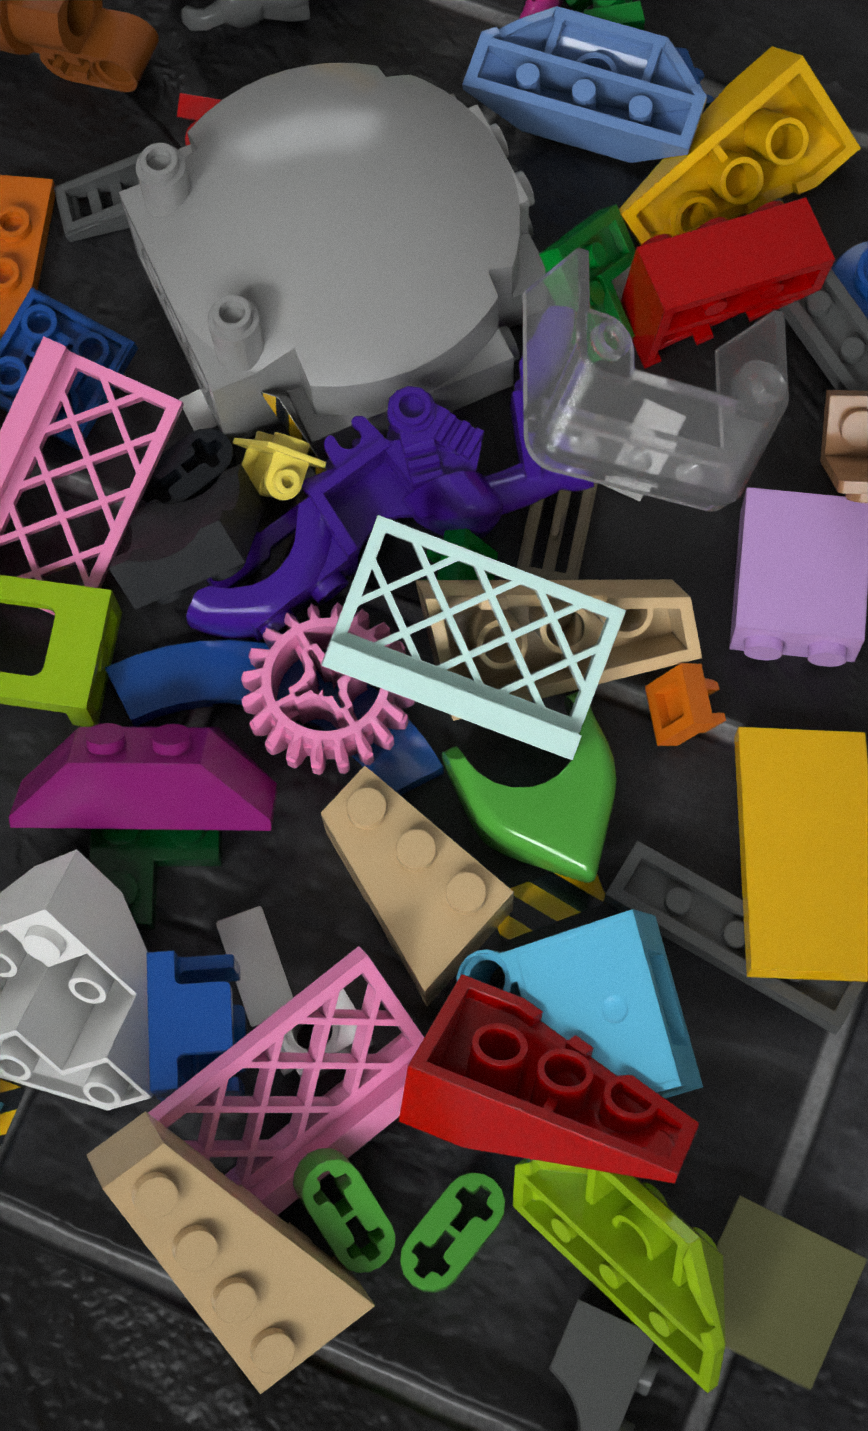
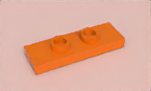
[0,175,56,340]

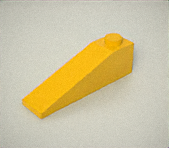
[619,46,861,246]

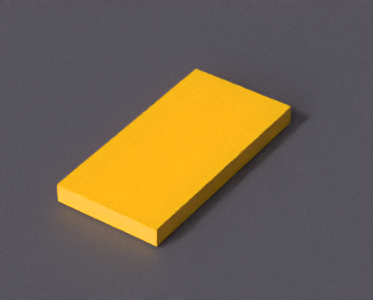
[734,727,868,982]

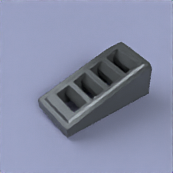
[54,152,142,242]

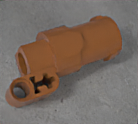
[0,0,159,92]

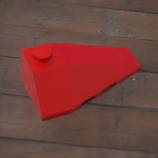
[399,974,699,1184]

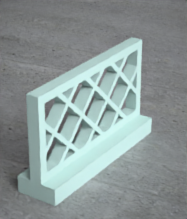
[321,515,626,760]

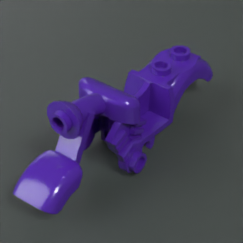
[186,307,595,642]

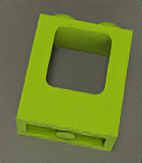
[0,575,122,727]

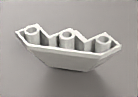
[0,850,154,1110]

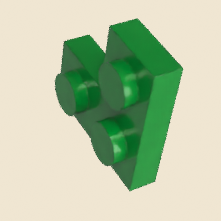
[539,204,636,365]

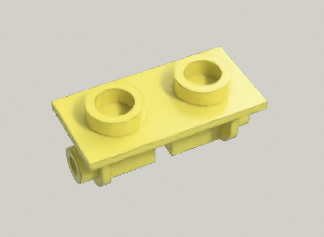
[232,431,327,500]

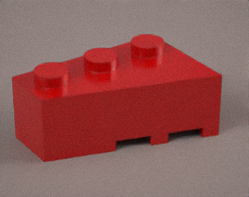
[620,197,835,369]

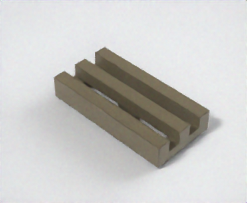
[516,475,599,580]

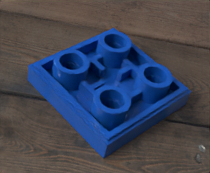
[0,287,138,451]

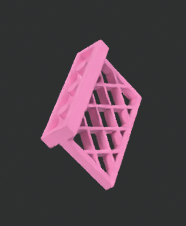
[0,336,184,616]
[148,946,424,1215]

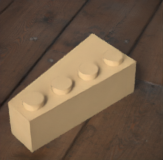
[415,579,702,721]
[87,1111,375,1395]

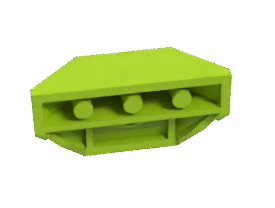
[513,1158,725,1393]

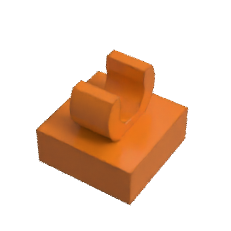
[645,663,726,746]

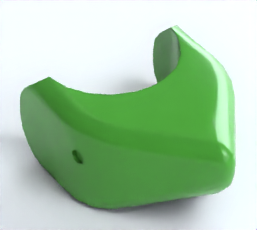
[442,692,617,883]

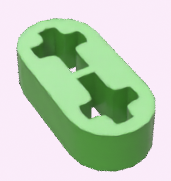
[293,1148,395,1273]
[400,1173,505,1293]

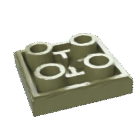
[716,1196,867,1390]

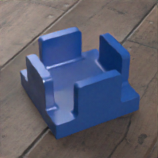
[146,951,248,1102]

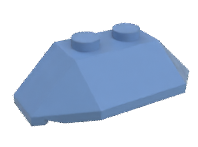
[462,6,707,163]

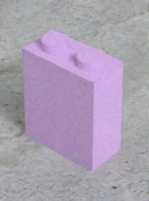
[729,487,868,667]

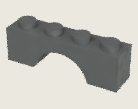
[549,1300,662,1431]

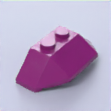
[9,723,277,831]

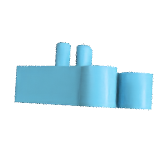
[457,909,703,1098]

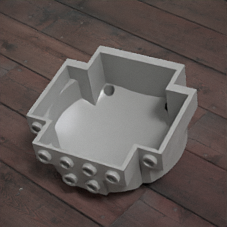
[119,63,554,461]

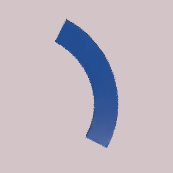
[105,640,444,795]

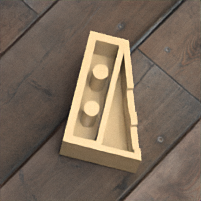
[321,766,514,1006]

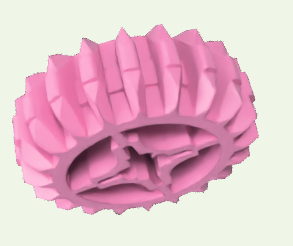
[241,602,415,775]

